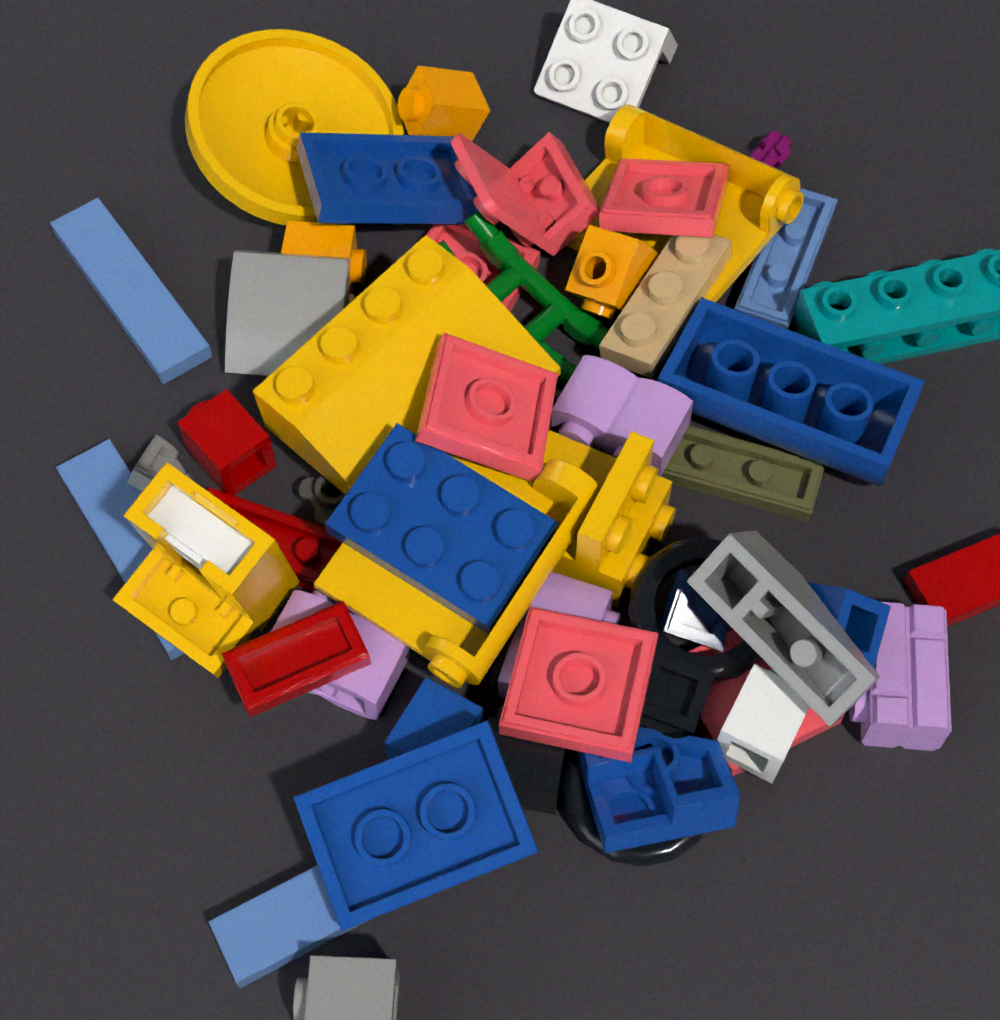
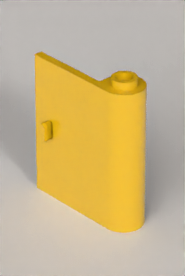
[566,104,804,302]
[314,451,601,688]

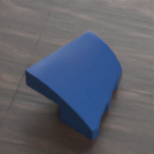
[577,727,740,853]

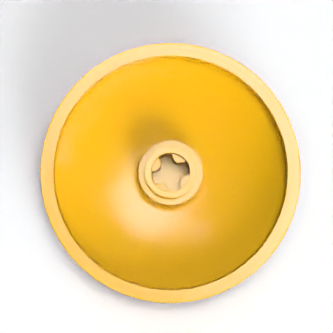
[185,29,404,226]

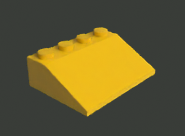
[253,235,561,495]

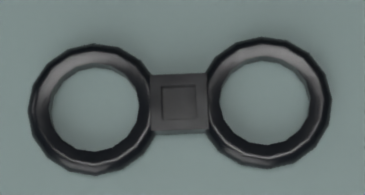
[560,537,763,867]

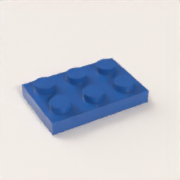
[297,132,478,225]
[325,423,559,634]
[294,721,539,931]

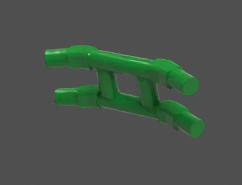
[438,210,609,386]

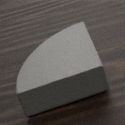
[127,434,192,491]

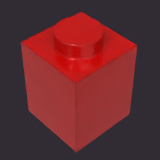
[177,389,277,496]

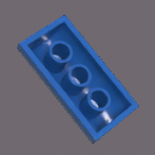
[657,297,925,487]

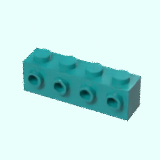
[792,248,1000,364]

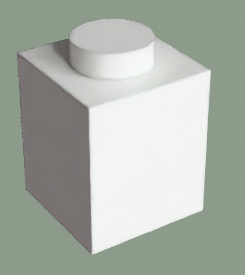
[717,664,810,784]

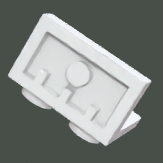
[534,0,678,124]

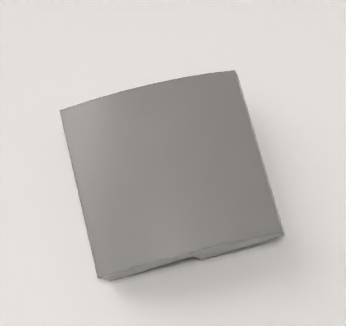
[225,250,351,376]

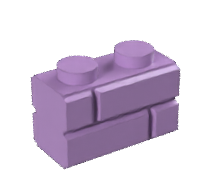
[849,602,952,751]

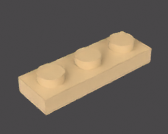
[599,235,732,379]

